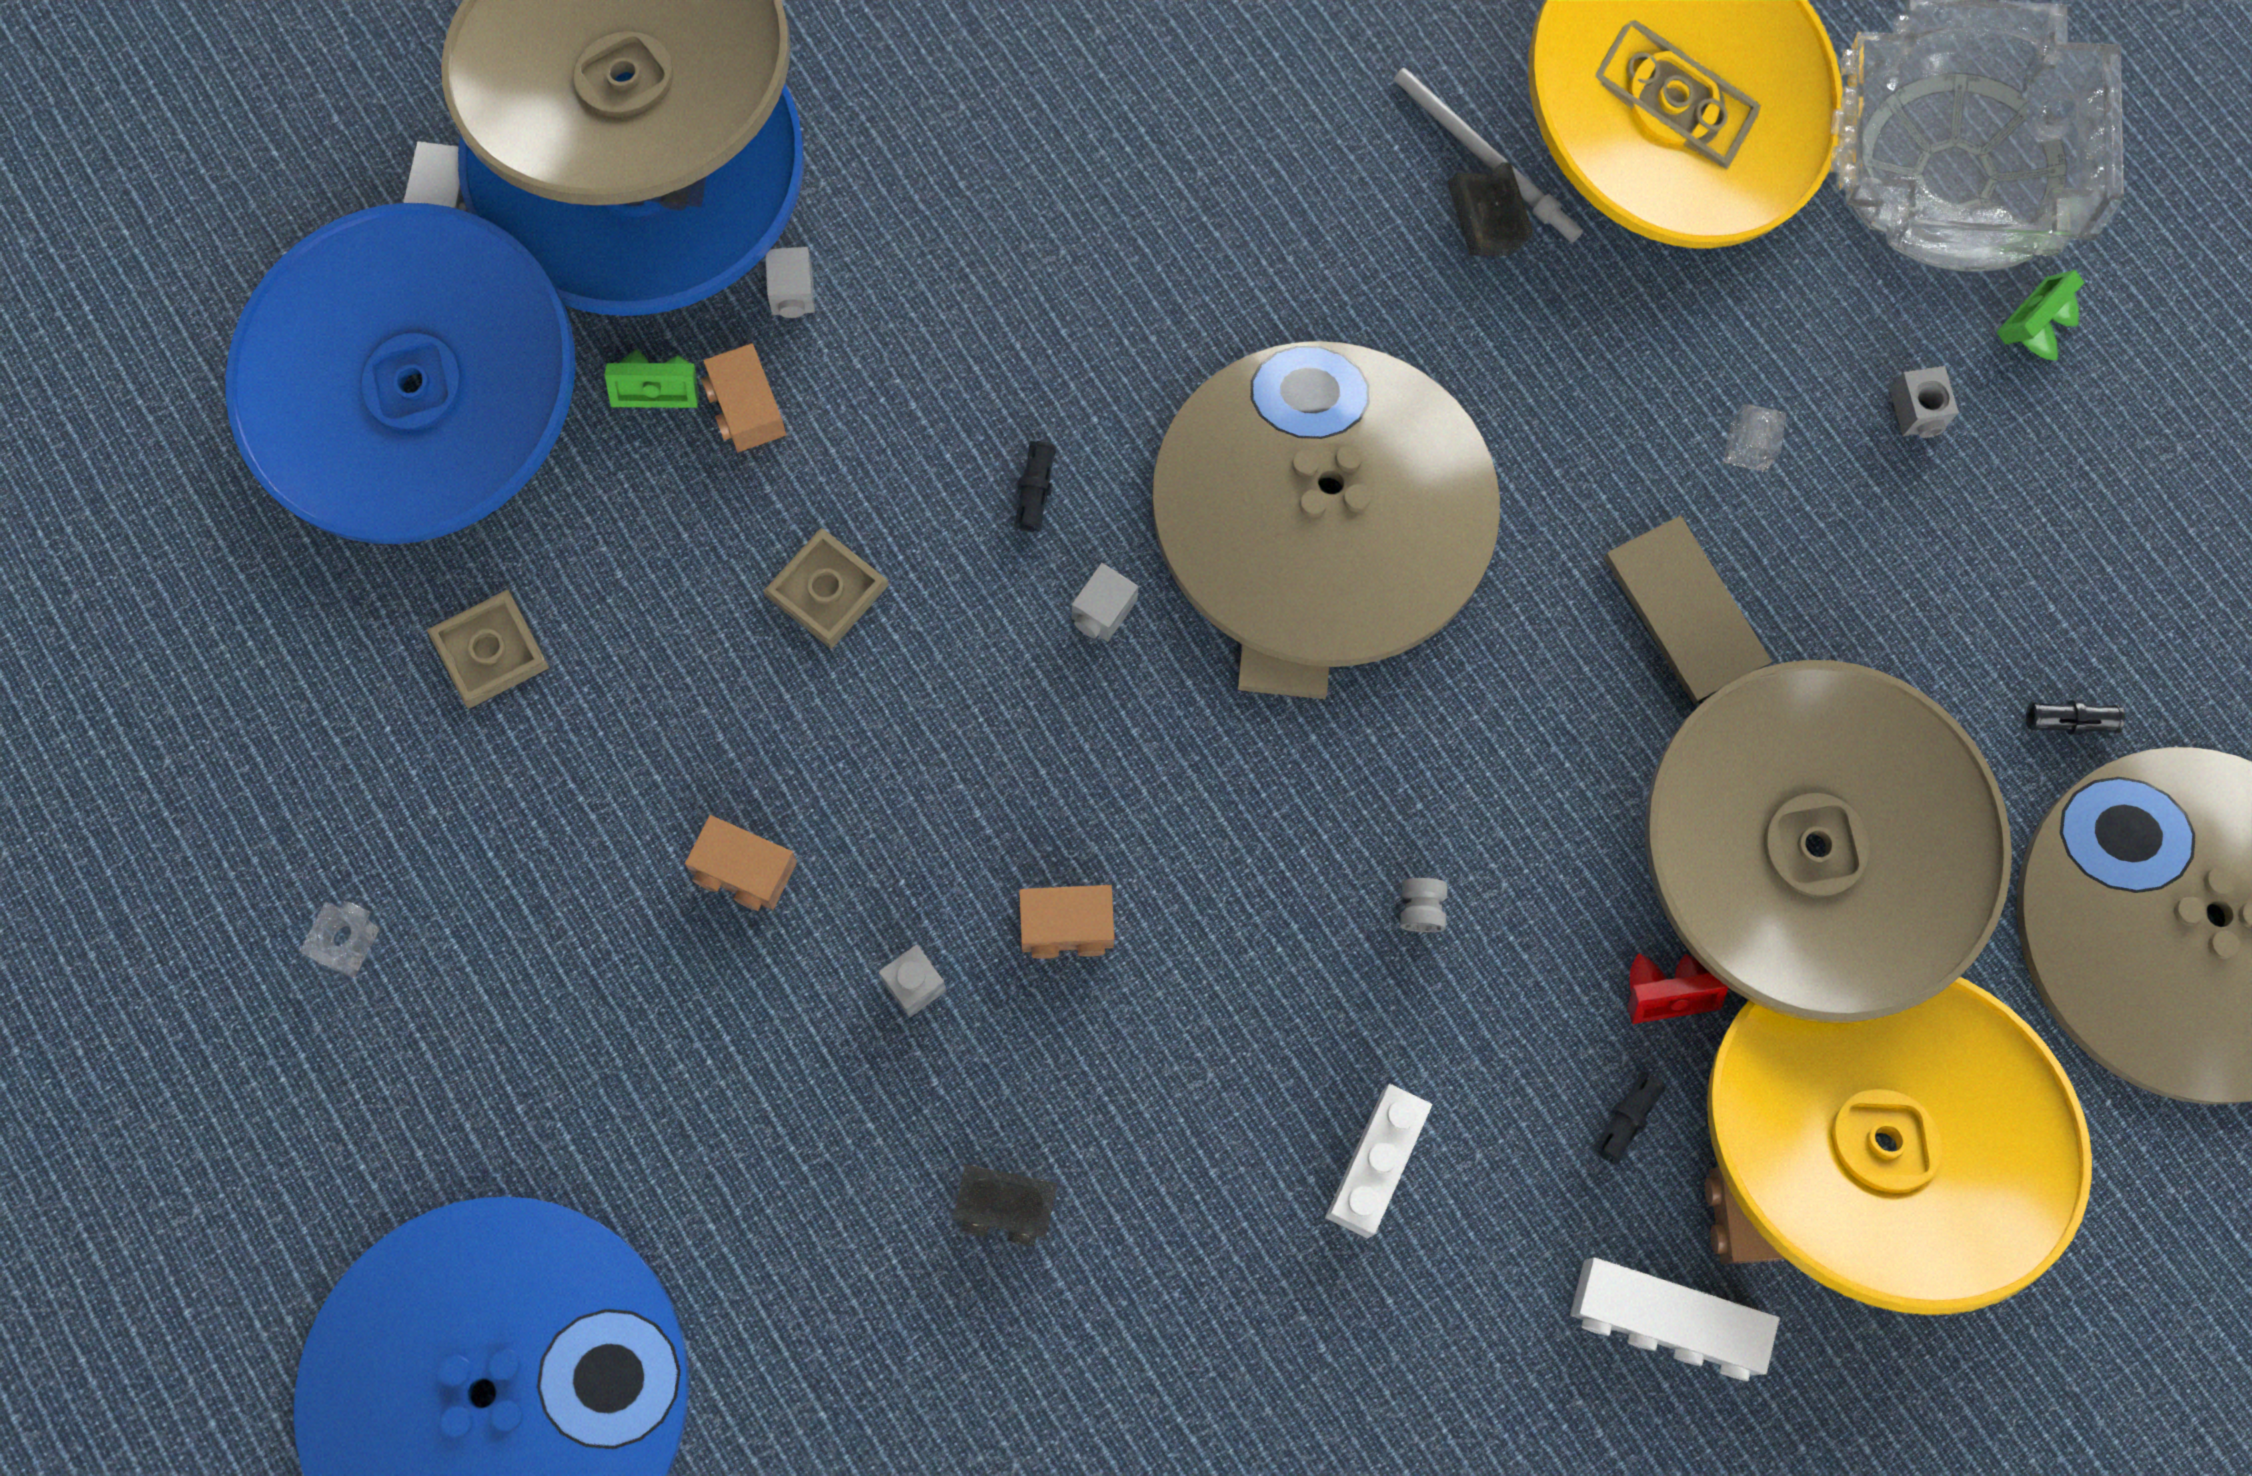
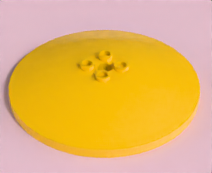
[1528,0,1844,248]
[1707,977,2092,1315]

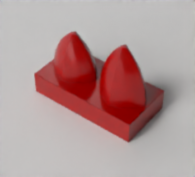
[1627,953,1728,1024]

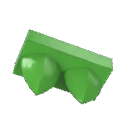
[1996,270,2085,361]
[605,349,699,408]

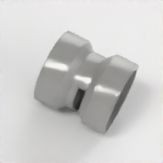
[1400,878,1448,932]

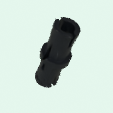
[1014,441,1057,532]
[2026,700,2125,735]
[1592,1071,1667,1165]

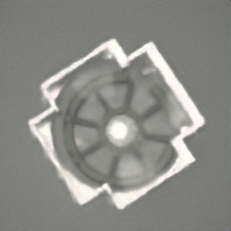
[1830,0,2124,272]

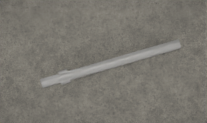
[1394,68,1583,243]

